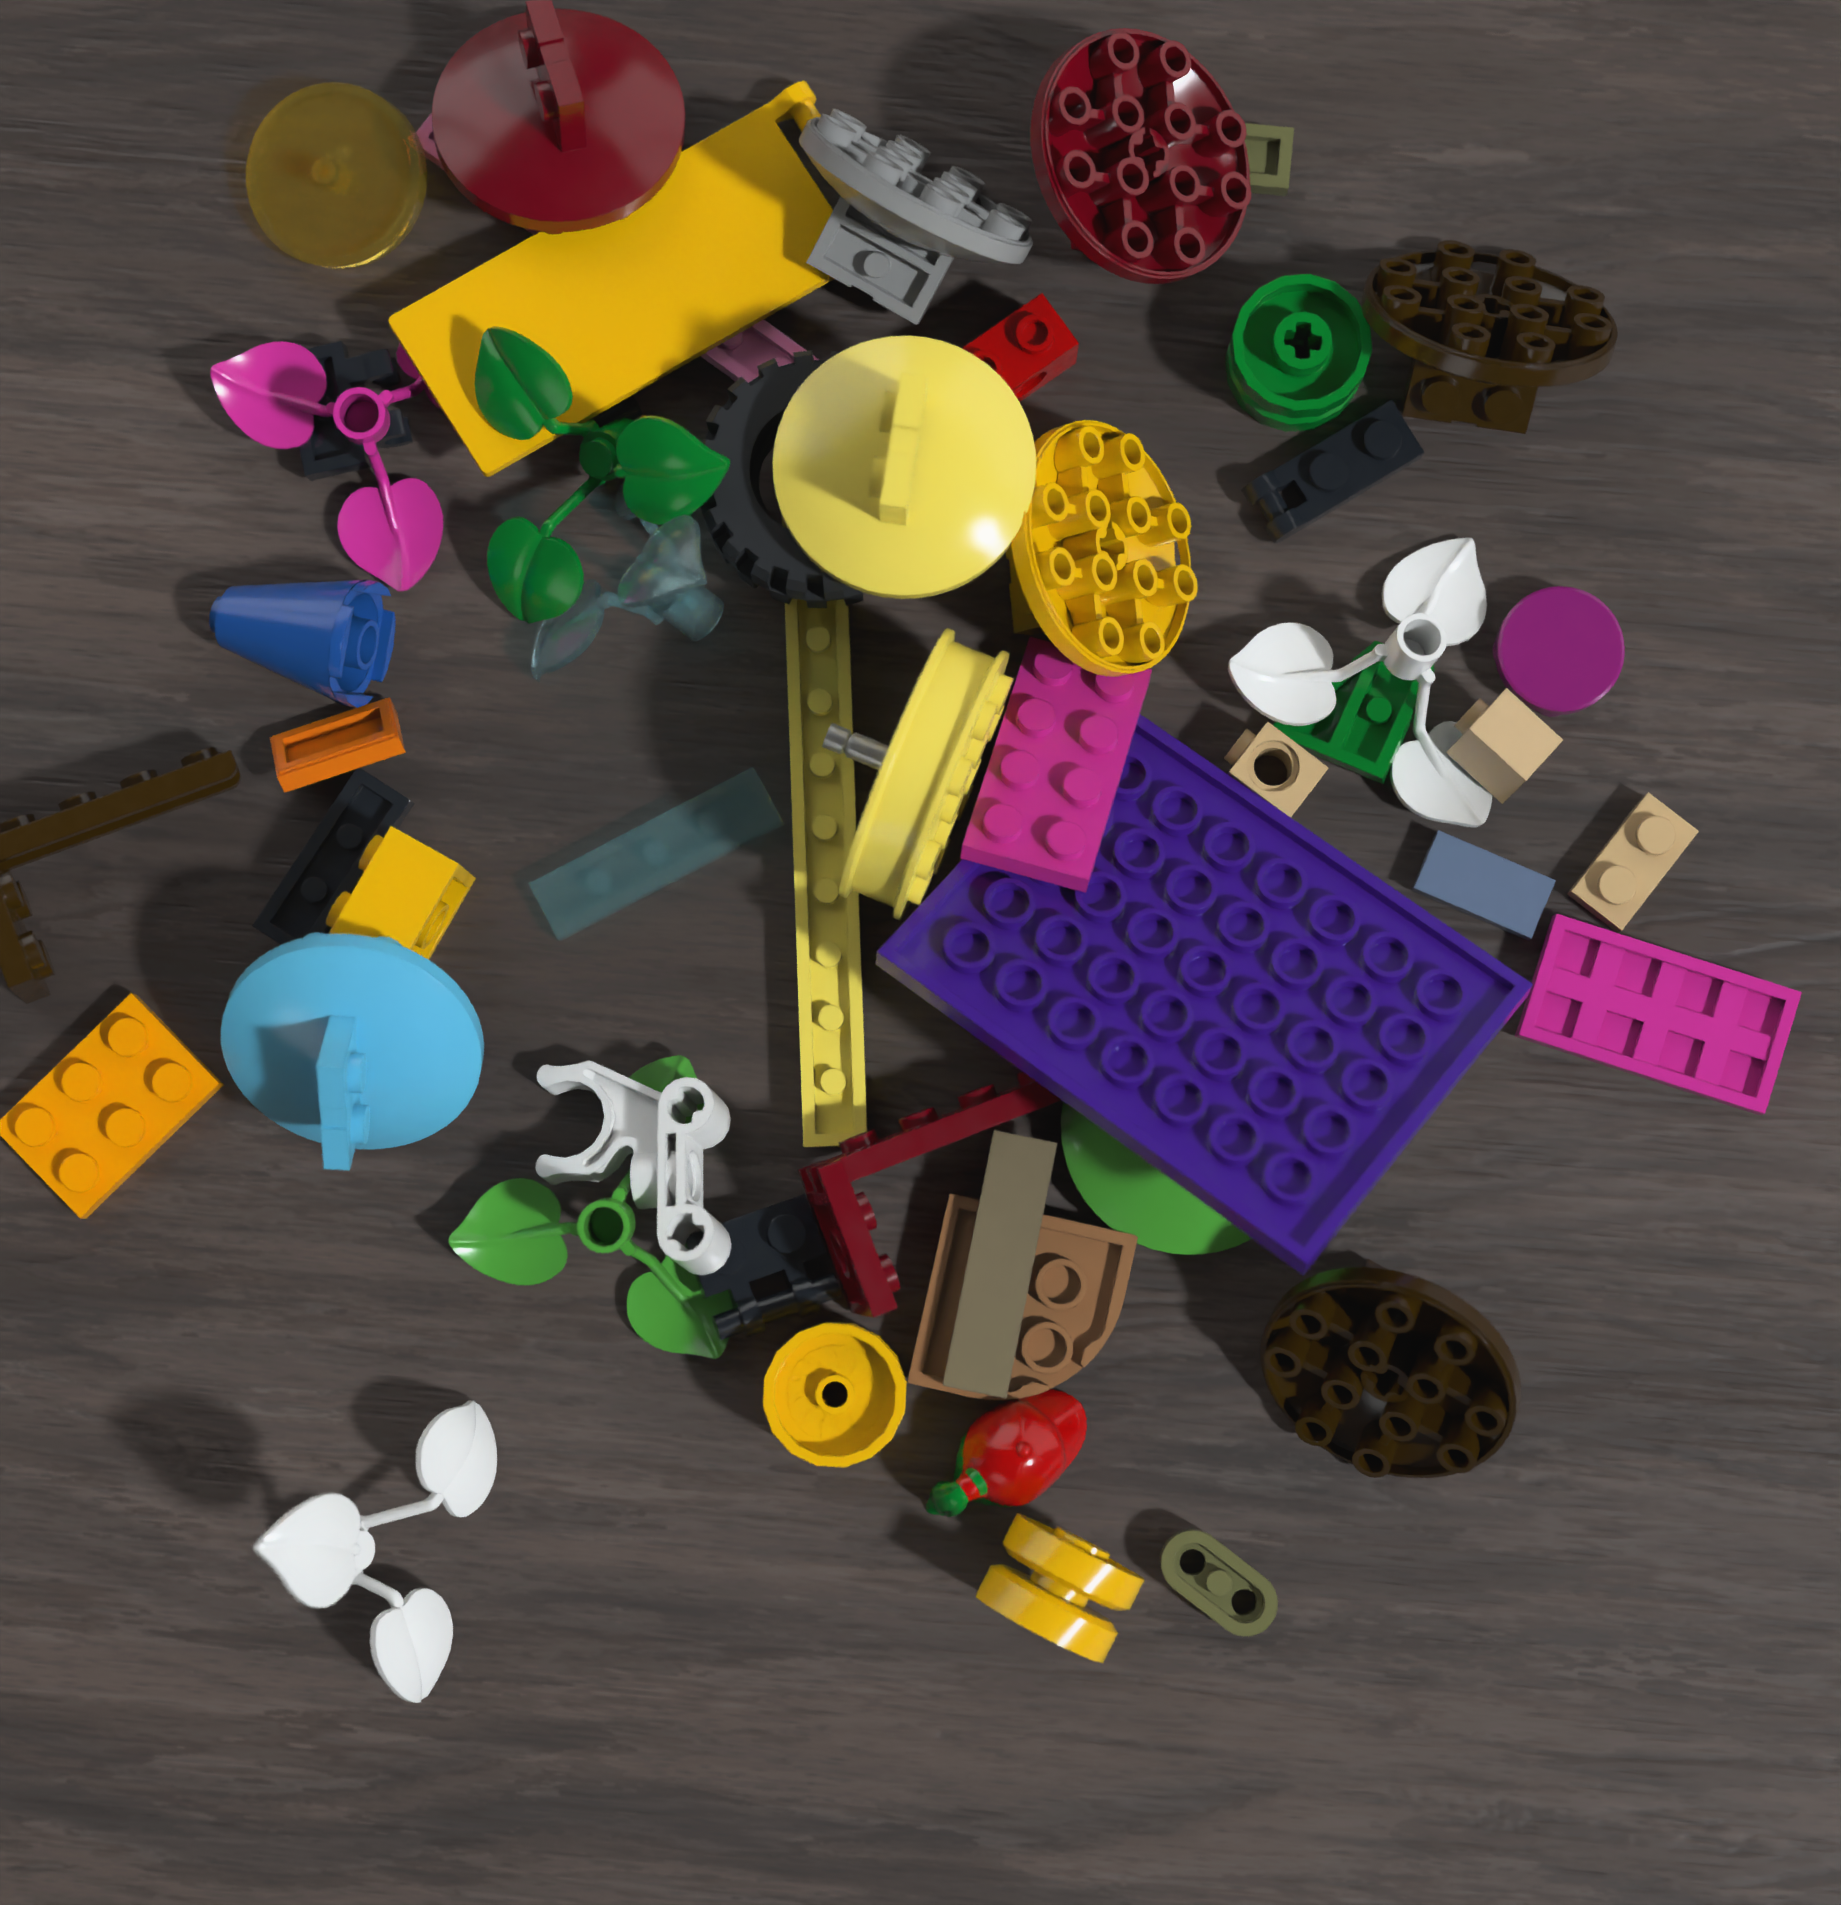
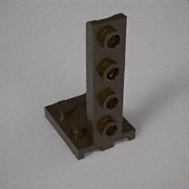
[0,747,241,1004]

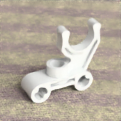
[535,1060,731,1275]

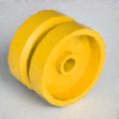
[763,1322,907,1467]
[976,1513,1144,1663]

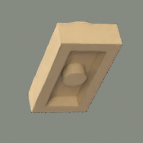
[1567,792,1699,933]

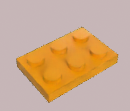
[0,993,224,1219]

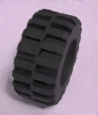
[699,350,864,608]

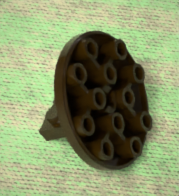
[1361,240,1618,434]
[1260,1259,1521,1478]

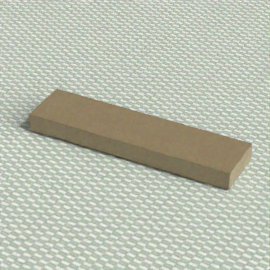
[942,1130,1057,1399]

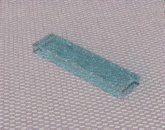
[528,766,784,941]

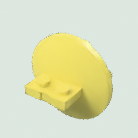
[773,336,1036,599]

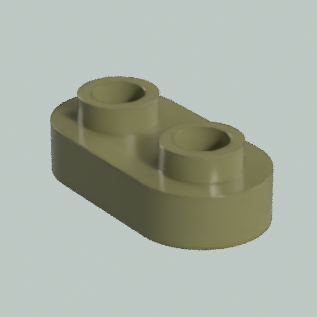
[1159,1529,1278,1637]

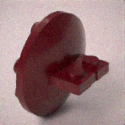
[432,0,685,235]
[1030,28,1251,284]

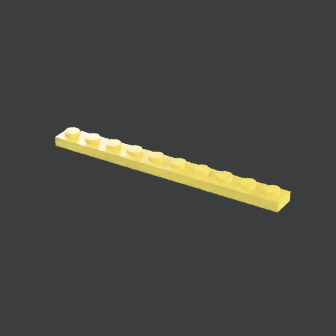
[782,517,868,1148]

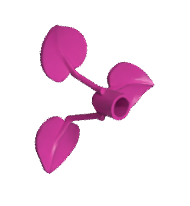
[210,341,444,592]

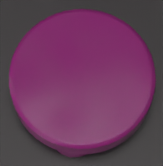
[1492,586,1625,717]

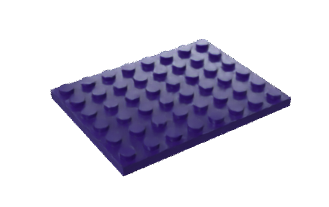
[876,714,1533,1275]

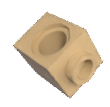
[1224,722,1329,817]

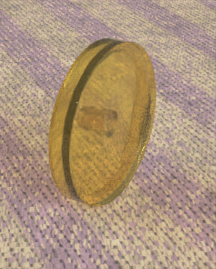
[246,82,427,270]

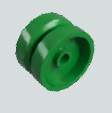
[1225,274,1372,432]

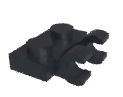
[299,341,413,481]

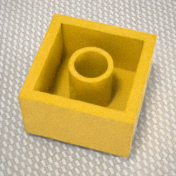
[326,826,476,960]

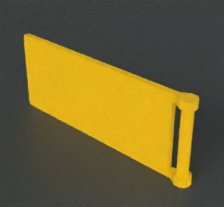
[389,81,834,477]

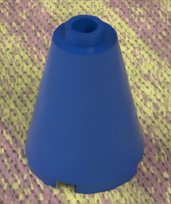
[209,580,396,708]

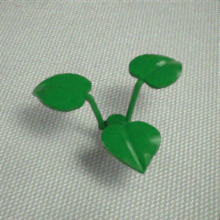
[474,326,731,624]

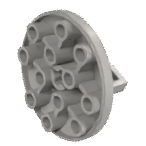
[799,109,1033,325]

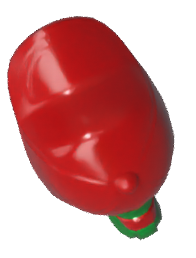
[926,1389,1087,1517]

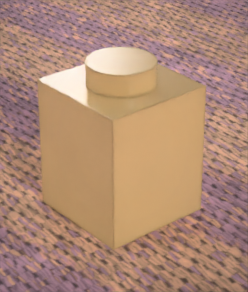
[1446,688,1563,804]

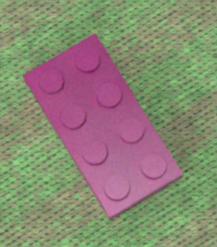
[960,637,1152,893]
[1515,914,1802,1115]

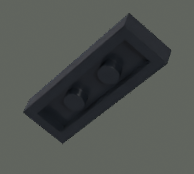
[252,768,414,945]

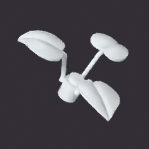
[1228,538,1492,828]
[253,1400,497,1703]

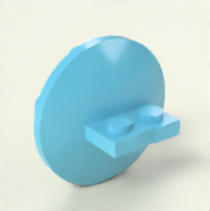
[221,933,484,1170]

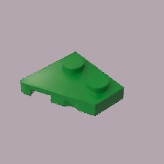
[1273,640,1435,784]

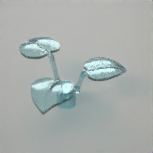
[531,479,724,682]

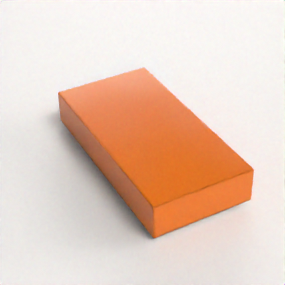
[270,697,406,793]

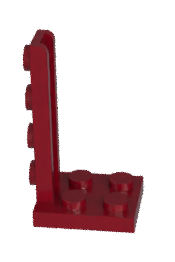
[797,1071,1062,1318]

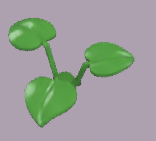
[448,1055,734,1359]

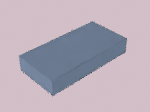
[1411,830,1556,940]

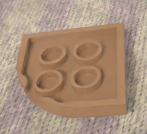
[907,1193,1138,1400]

